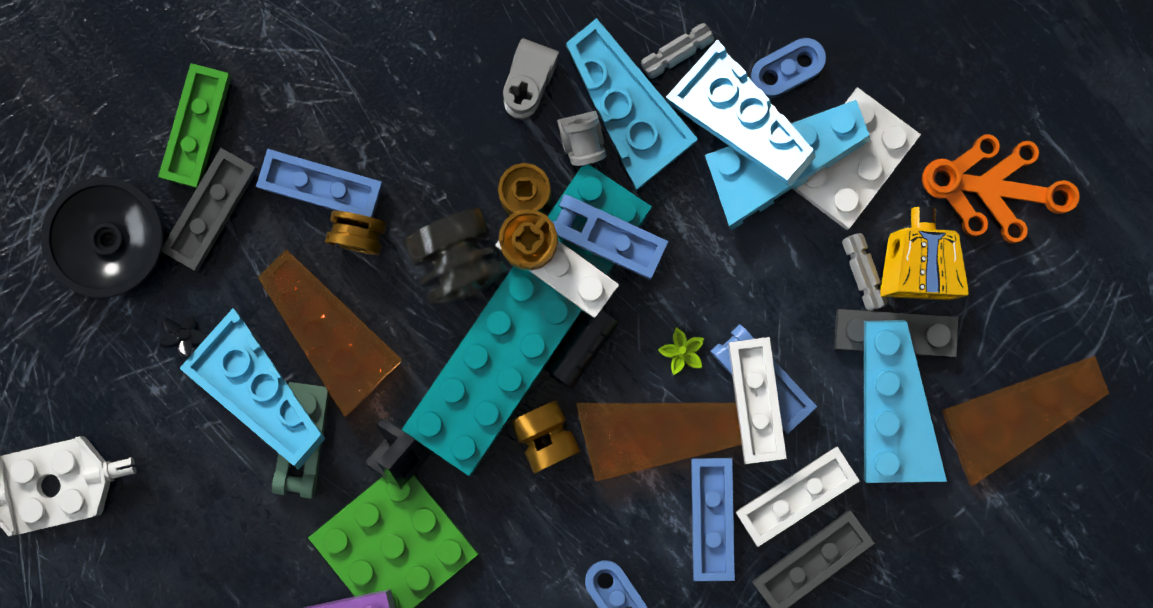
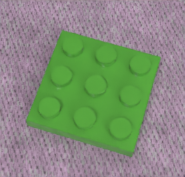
[308,474,479,608]

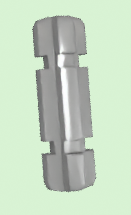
[641,23,714,79]
[842,233,888,311]

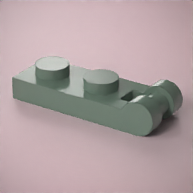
[272,382,330,499]

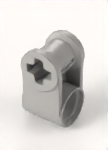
[503,38,560,120]
[557,111,606,166]

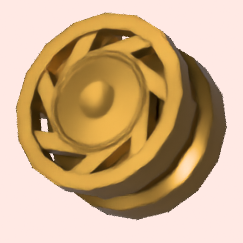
[499,209,558,271]
[325,210,387,255]

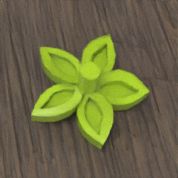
[658,327,704,376]

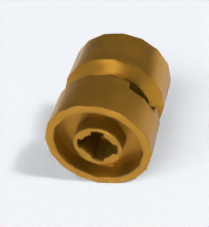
[498,163,552,216]
[510,400,581,473]

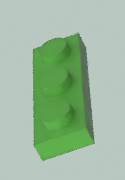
[158,63,232,189]

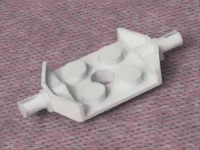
[0,436,136,536]

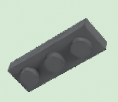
[162,148,258,272]
[834,309,958,358]
[751,510,875,608]

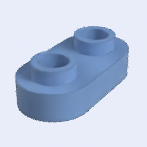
[750,38,826,99]
[585,560,647,608]

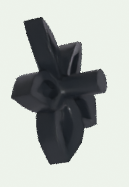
[159,315,207,360]

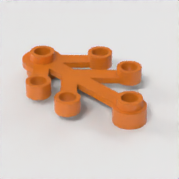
[922,134,1080,244]

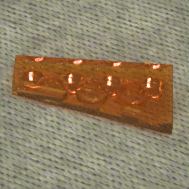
[258,249,401,418]
[942,356,1109,486]
[576,403,742,482]

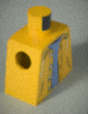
[880,207,968,300]

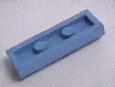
[256,149,383,218]
[691,458,735,581]

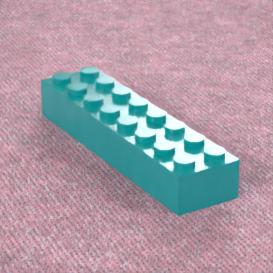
[402,164,652,476]

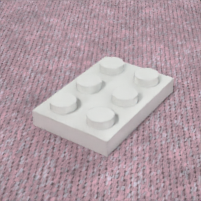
[792,87,921,230]

